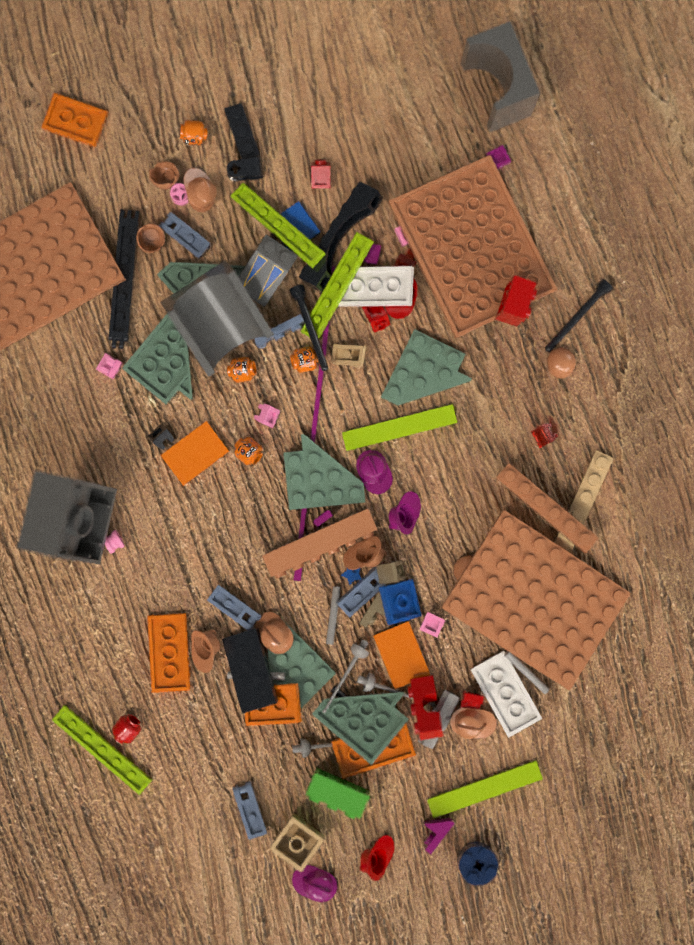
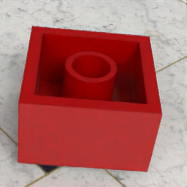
[495,275,537,327]

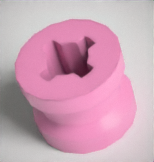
[170,183,189,206]
[105,530,125,554]

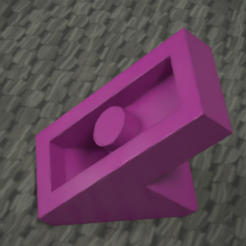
[423,818,455,855]

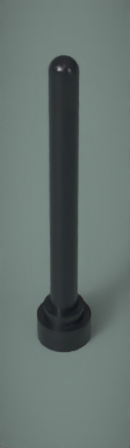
[545,279,613,352]
[289,285,328,371]

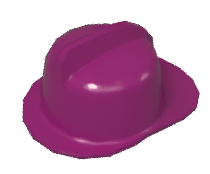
[356,450,393,494]
[388,491,421,535]
[292,865,337,903]

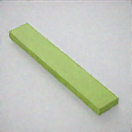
[231,183,326,269]
[300,232,374,339]
[342,404,457,452]
[52,705,153,795]
[427,760,543,818]

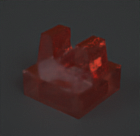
[394,249,417,268]
[531,423,558,448]

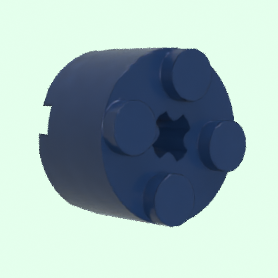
[457,841,498,886]

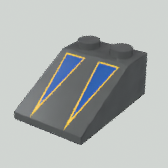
[238,235,298,307]

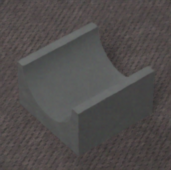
[461,21,540,133]
[160,260,274,377]
[17,470,117,564]

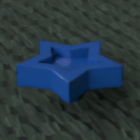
[341,568,362,585]

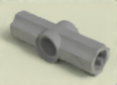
[418,690,460,749]

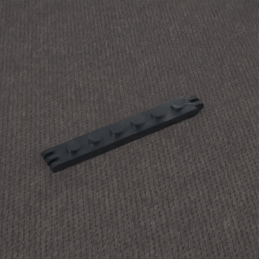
[109,209,140,349]

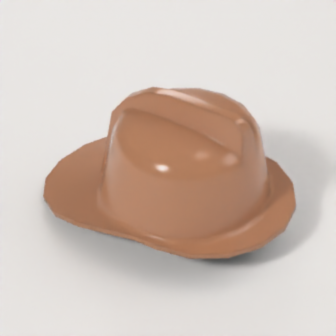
[183,168,216,213]
[343,536,387,570]
[255,612,293,654]
[191,630,220,673]
[450,708,497,739]

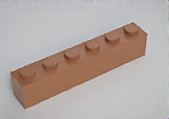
[496,463,599,554]
[262,508,377,579]

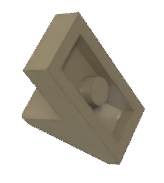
[376,560,406,584]
[359,591,386,628]

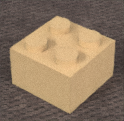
[270,813,325,872]

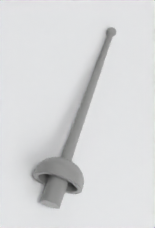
[322,639,370,713]
[357,673,435,707]
[292,738,332,758]

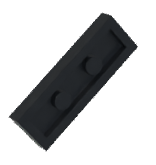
[224,103,261,159]

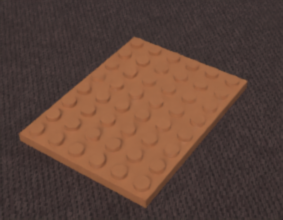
[388,155,558,339]
[0,182,126,351]
[440,510,631,691]

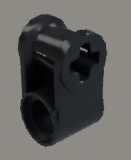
[227,157,264,182]

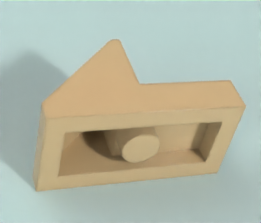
[331,344,366,368]

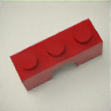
[407,675,443,740]

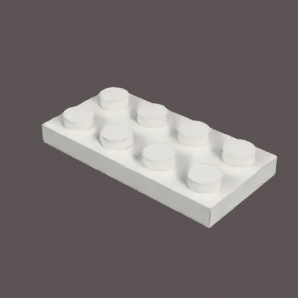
[338,266,414,307]
[470,650,542,738]

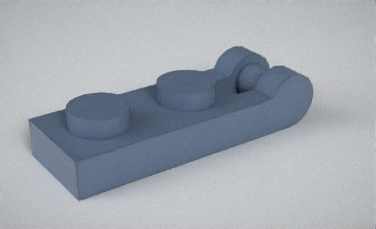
[159,212,211,259]
[255,314,305,349]
[336,567,386,618]
[207,585,262,630]
[232,781,268,840]

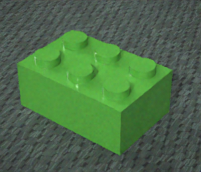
[306,767,370,819]

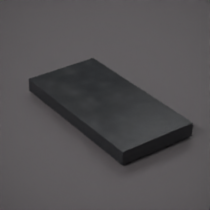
[222,628,279,714]

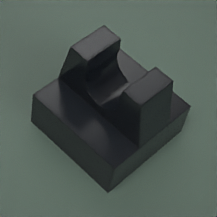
[148,423,174,450]

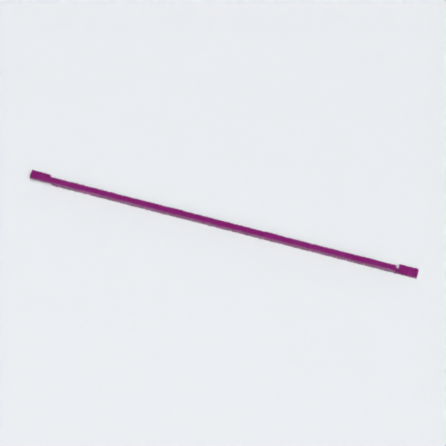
[293,266,336,581]

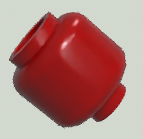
[112,714,141,744]

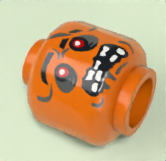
[180,120,208,146]
[290,346,318,373]
[227,357,257,383]
[234,437,263,465]

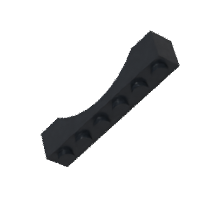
[299,181,383,293]

